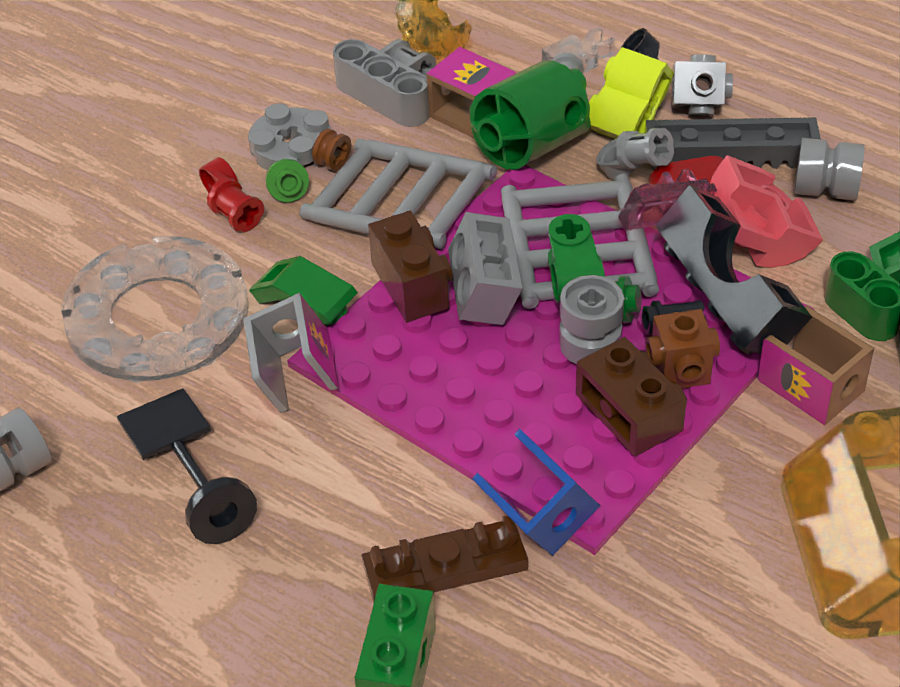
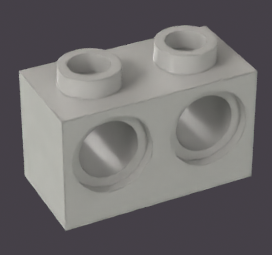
[448,212,523,325]

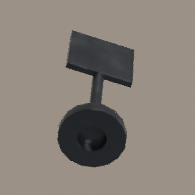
[117,388,257,544]

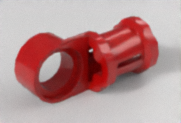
[198,157,264,232]

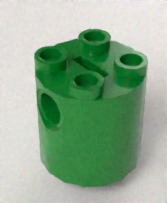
[470,60,591,169]

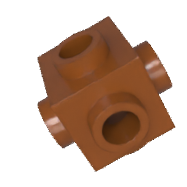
[645,309,720,388]

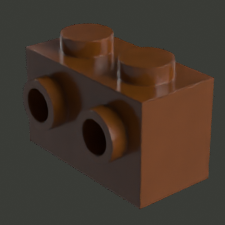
[368,210,453,323]
[576,337,687,457]

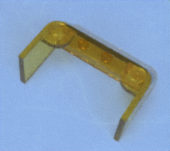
[781,407,900,639]

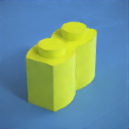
[589,47,674,139]

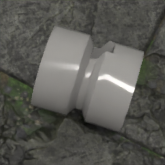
[794,137,865,201]
[559,275,624,364]
[0,407,51,492]

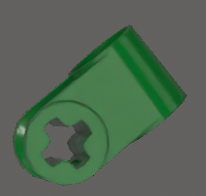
[548,214,605,304]

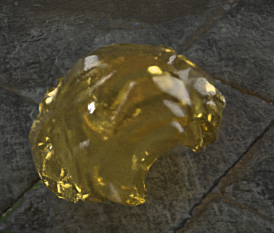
[395,0,472,59]

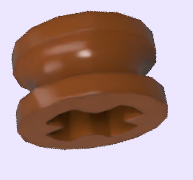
[312,128,351,171]

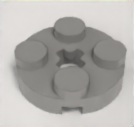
[248,103,331,171]

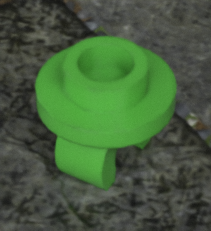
[265,159,309,202]

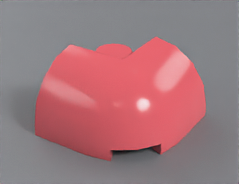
[707,155,823,268]

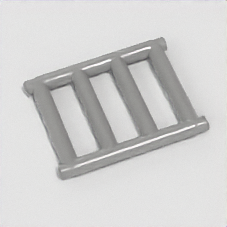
[299,138,497,250]
[501,174,659,309]

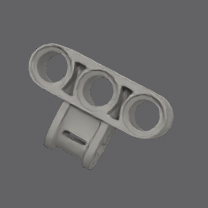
[333,39,436,127]

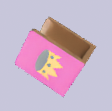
[426,47,516,138]
[758,306,874,426]

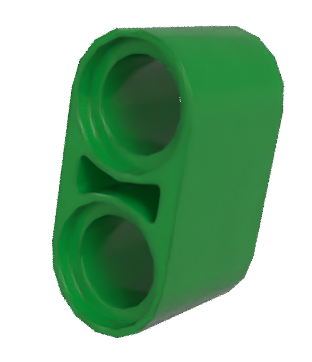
[824,251,900,341]

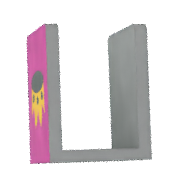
[243,293,339,413]

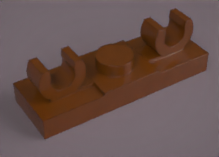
[362,515,528,603]

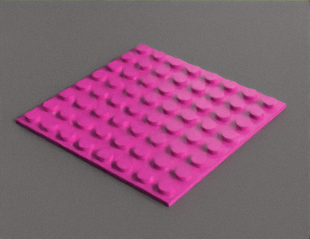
[287,165,814,555]

